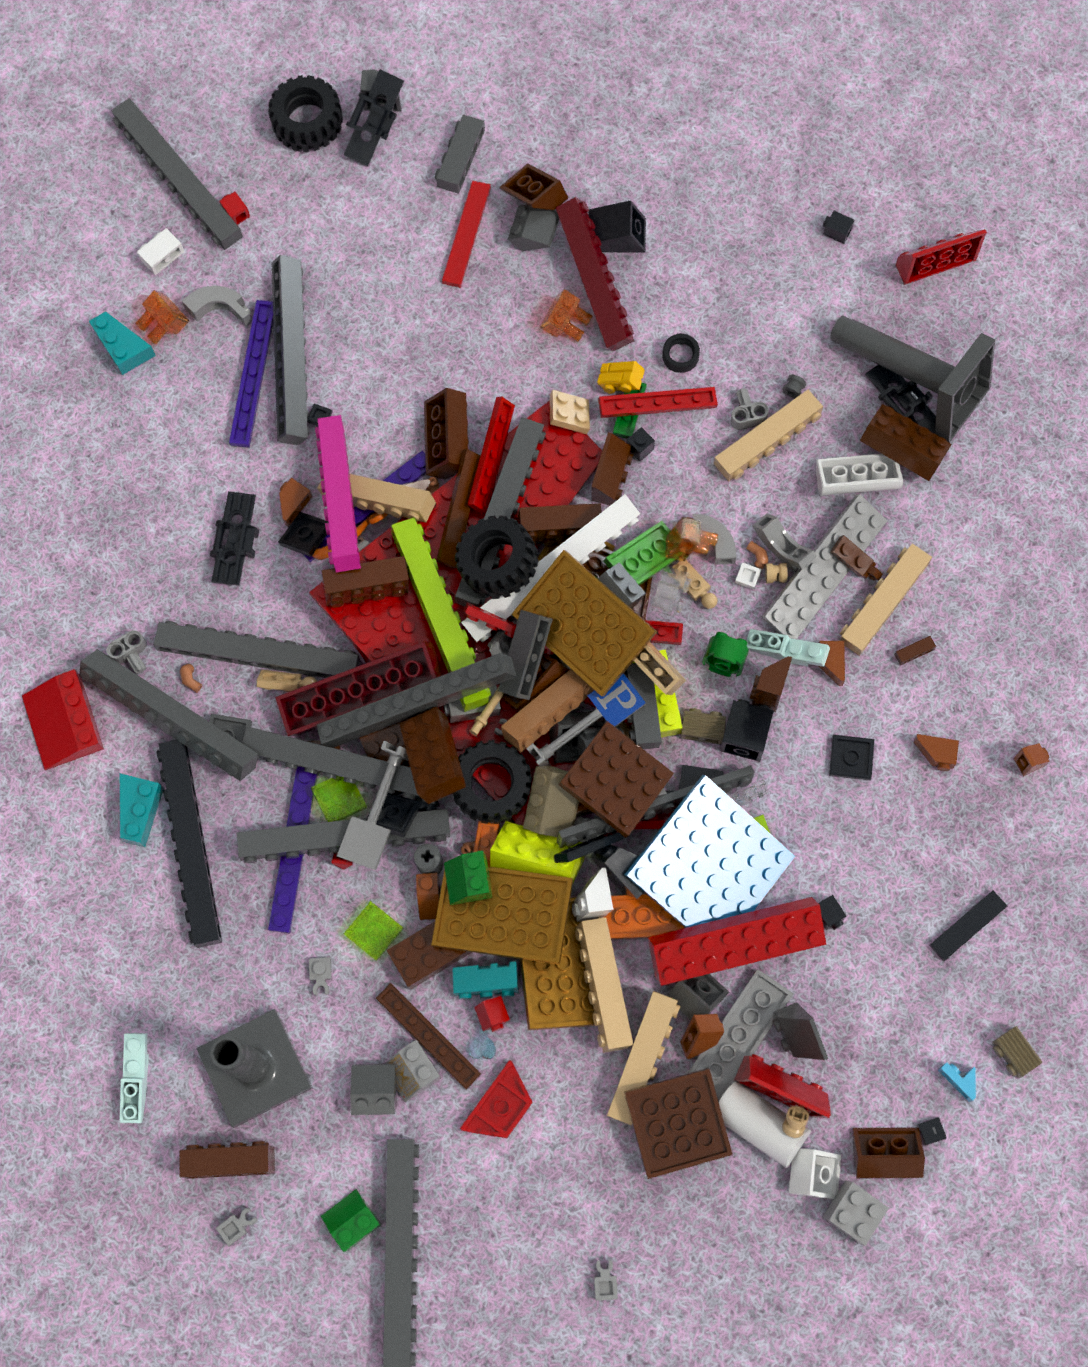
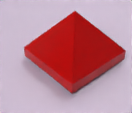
[331,853,353,870]

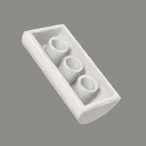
[816,454,903,496]
[719,1082,811,1168]

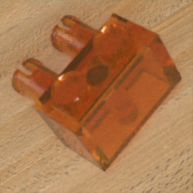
[540,289,593,342]
[135,290,189,344]
[666,517,718,561]

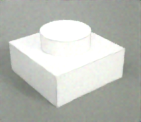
[735,563,761,590]

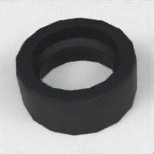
[662,333,700,373]

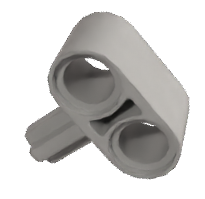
[730,388,769,430]
[107,630,147,674]

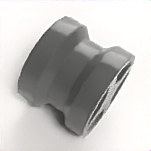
[782,375,807,399]

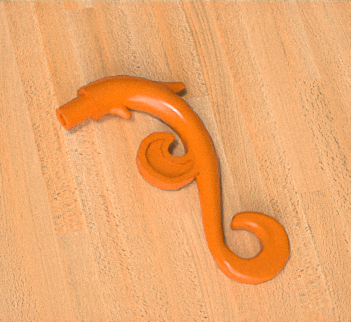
[312,512,388,560]

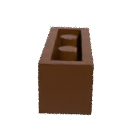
[894,636,936,666]

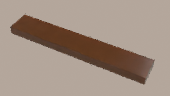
[436,449,481,569]
[376,983,482,1090]

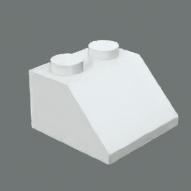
[572,868,613,922]
[789,1149,841,1199]

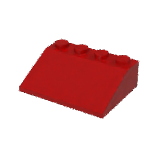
[896,229,987,285]
[22,669,104,770]
[734,1054,831,1118]

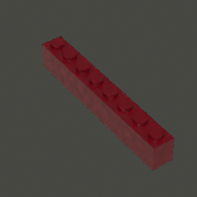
[556,197,634,351]

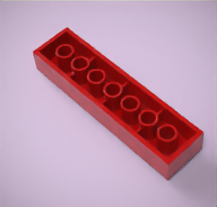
[648,897,826,986]

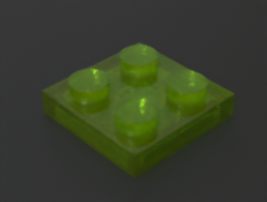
[311,775,367,822]
[343,901,404,961]

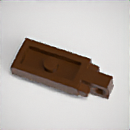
[830,535,883,581]

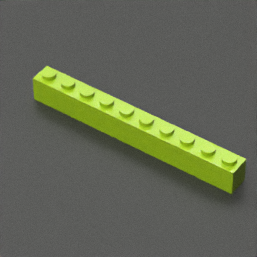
[391,517,491,712]

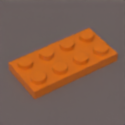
[604,894,685,939]

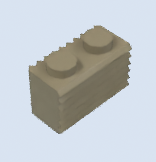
[681,708,726,745]
[992,1026,1043,1079]

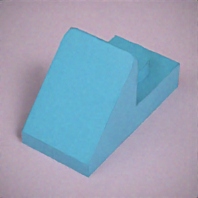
[938,1062,976,1102]

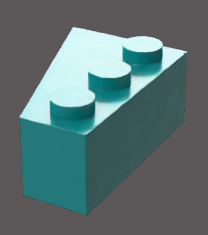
[89,311,156,375]
[120,773,164,847]
[453,961,519,1000]

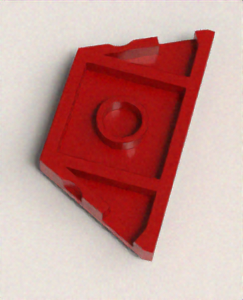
[460,1060,533,1139]

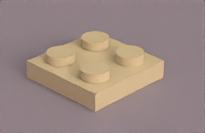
[550,390,590,434]

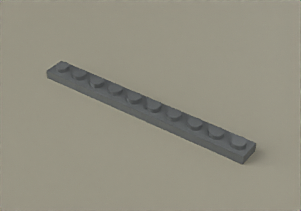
[557,765,755,848]

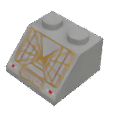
[385,1040,441,1103]

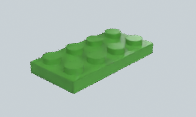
[603,521,687,585]

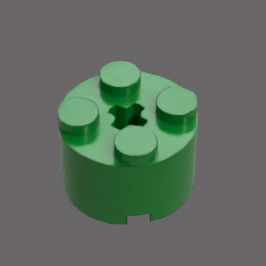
[702,632,749,677]

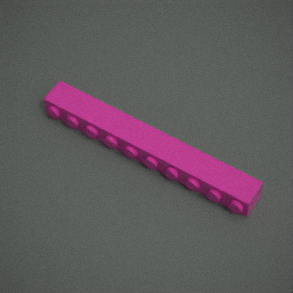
[315,415,361,572]

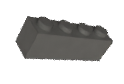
[435,114,485,194]
[498,610,553,700]
[624,663,662,749]

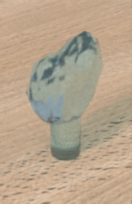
[469,1025,496,1059]

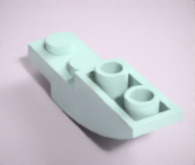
[746,629,830,667]
[120,1033,149,1123]

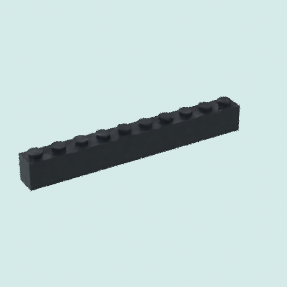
[157,740,223,948]

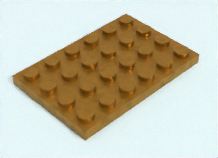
[512,550,657,696]
[431,861,573,965]
[520,897,595,1031]

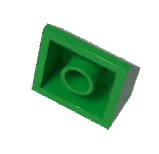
[444,851,493,905]
[321,1189,382,1253]

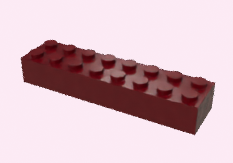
[275,642,443,736]

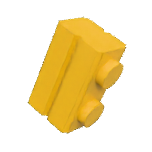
[597,361,645,394]

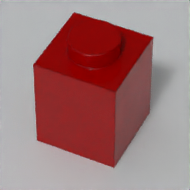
[219,192,250,225]
[474,996,510,1032]

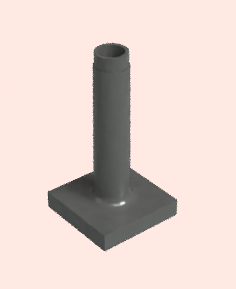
[830,315,996,443]
[196,1009,313,1128]

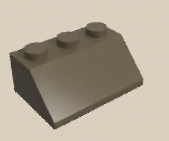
[523,766,579,837]

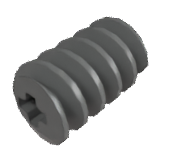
[414,843,444,874]

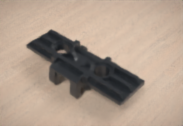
[344,69,404,166]
[865,365,936,434]
[210,491,259,586]

